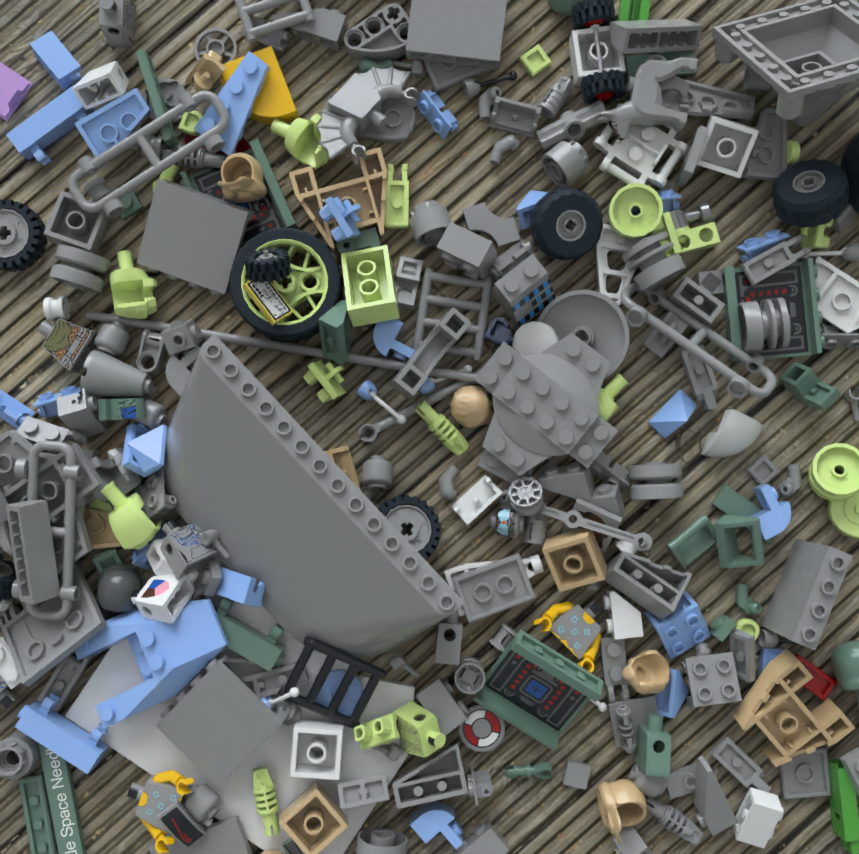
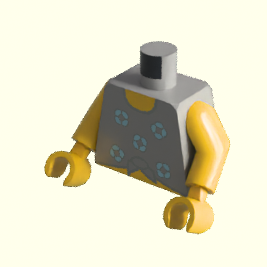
[534,600,603,673]
[127,769,194,853]

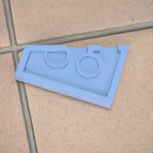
[74,87,151,167]

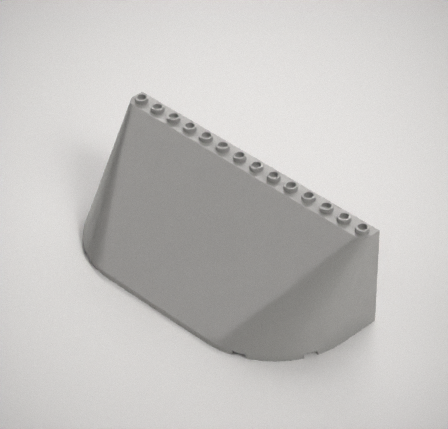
[164,334,465,658]

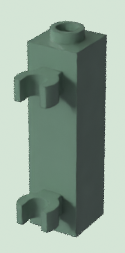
[213,597,286,672]

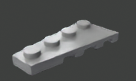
[661,79,755,120]

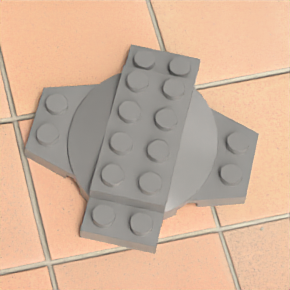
[474,332,618,476]
[0,430,104,574]

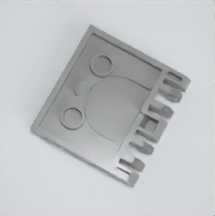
[0,560,107,686]

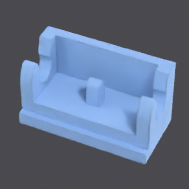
[30,31,82,91]
[215,567,265,607]

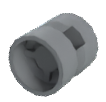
[454,656,486,694]

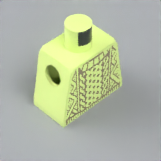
[393,701,446,758]

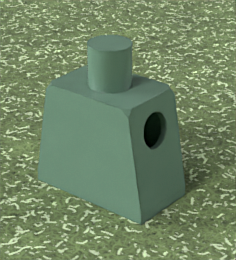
[633,713,672,778]

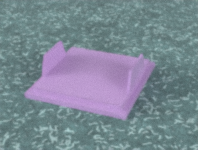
[0,62,34,122]

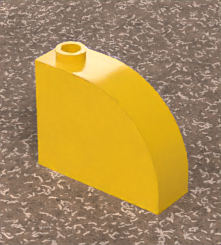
[219,46,299,125]

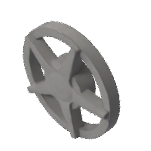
[194,28,238,63]

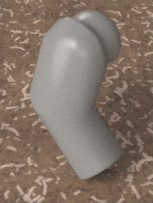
[489,135,520,165]

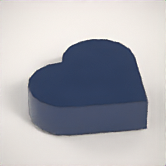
[483,317,513,346]

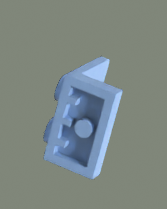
[644,590,711,659]

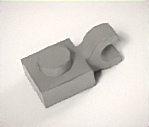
[192,560,222,600]

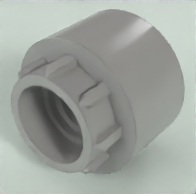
[541,141,589,188]
[409,200,451,246]
[0,731,41,779]

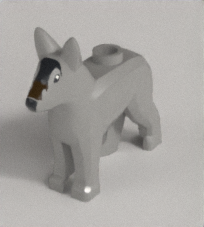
[596,57,698,141]

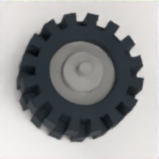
[244,248,291,283]

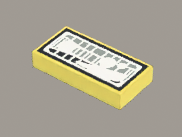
[243,280,293,326]

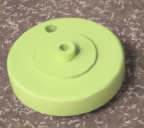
[828,491,859,539]

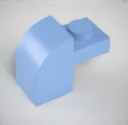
[373,319,416,362]
[749,484,791,540]
[410,802,463,849]

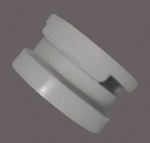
[509,477,544,516]

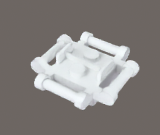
[593,103,689,188]

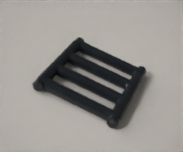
[277,636,387,729]

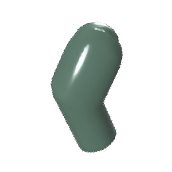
[358,57,394,73]
[736,583,762,616]

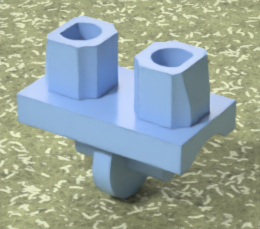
[319,197,362,242]

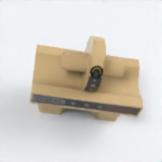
[185,50,226,91]

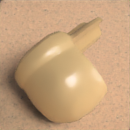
[217,152,267,203]
[597,779,647,845]

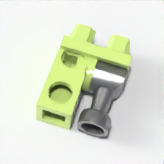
[650,202,721,255]

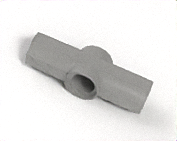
[536,100,606,151]

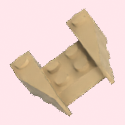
[289,147,387,253]
[733,649,855,767]

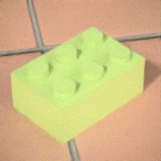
[341,245,400,327]

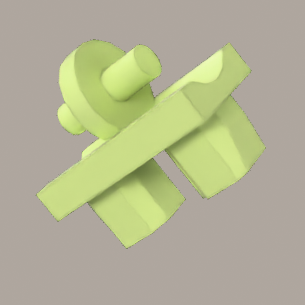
[795,219,834,249]
[303,359,347,403]
[354,713,400,750]

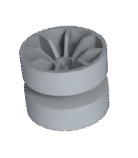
[356,828,408,854]

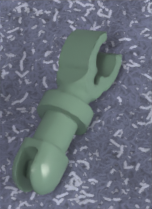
[505,762,552,779]

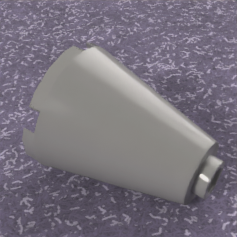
[80,350,153,397]

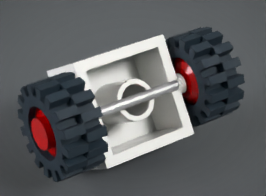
[568,0,626,104]

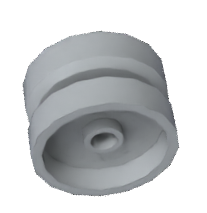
[49,244,111,293]
[629,461,684,499]

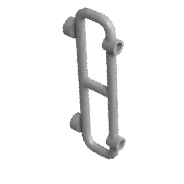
[68,91,230,218]
[620,282,777,398]
[11,441,84,621]

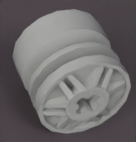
[621,231,686,293]
[738,297,791,352]

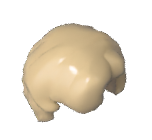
[450,385,493,428]
[622,649,671,695]

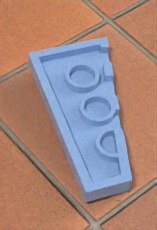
[194,51,270,156]

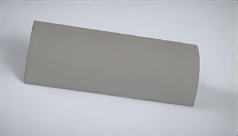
[610,19,703,54]
[6,500,60,605]

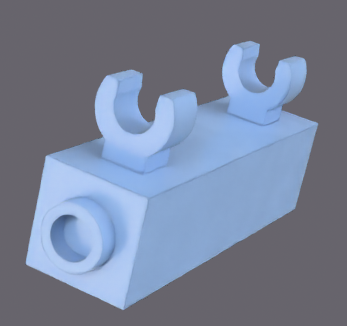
[6,85,95,166]
[15,692,109,775]

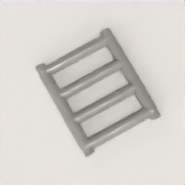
[235,0,315,43]
[413,268,493,362]

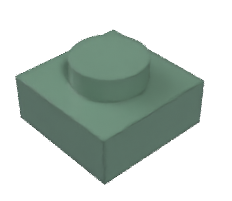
[120,190,145,221]
[93,547,124,574]
[709,614,737,642]

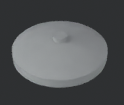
[538,290,630,379]

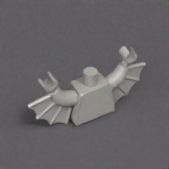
[316,66,419,165]

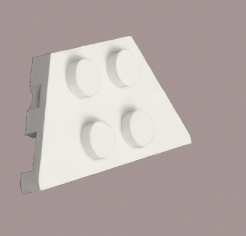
[815,256,859,333]

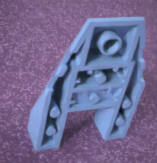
[75,599,228,728]

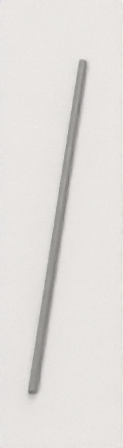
[86,310,480,384]

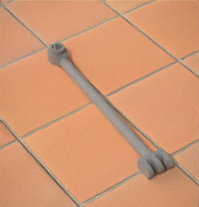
[359,345,512,442]

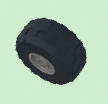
[772,159,849,228]
[530,188,603,261]

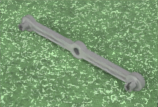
[499,489,653,551]

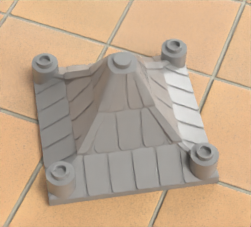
[712,0,859,127]

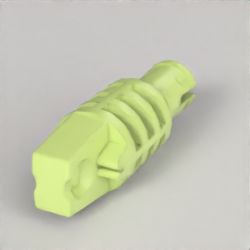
[414,400,469,456]
[252,766,281,836]

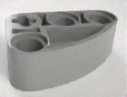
[344,3,409,62]

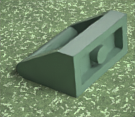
[318,300,352,365]
[667,514,717,570]
[714,514,765,568]

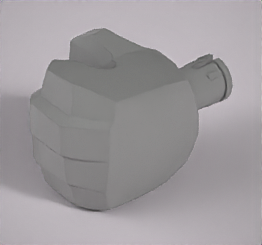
[85,448,141,507]

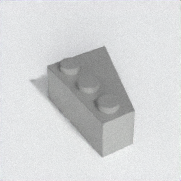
[605,551,692,619]
[392,741,468,809]

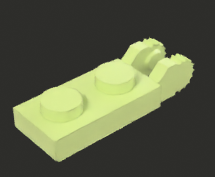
[385,164,409,229]

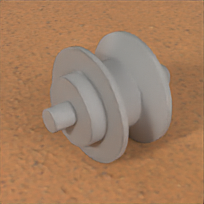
[275,699,302,726]

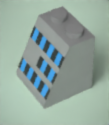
[491,254,555,329]

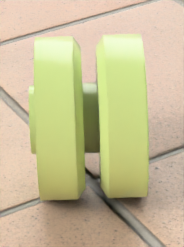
[608,183,663,240]
[808,443,859,501]

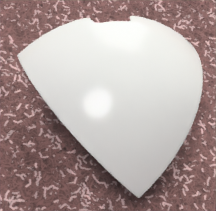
[701,409,763,458]

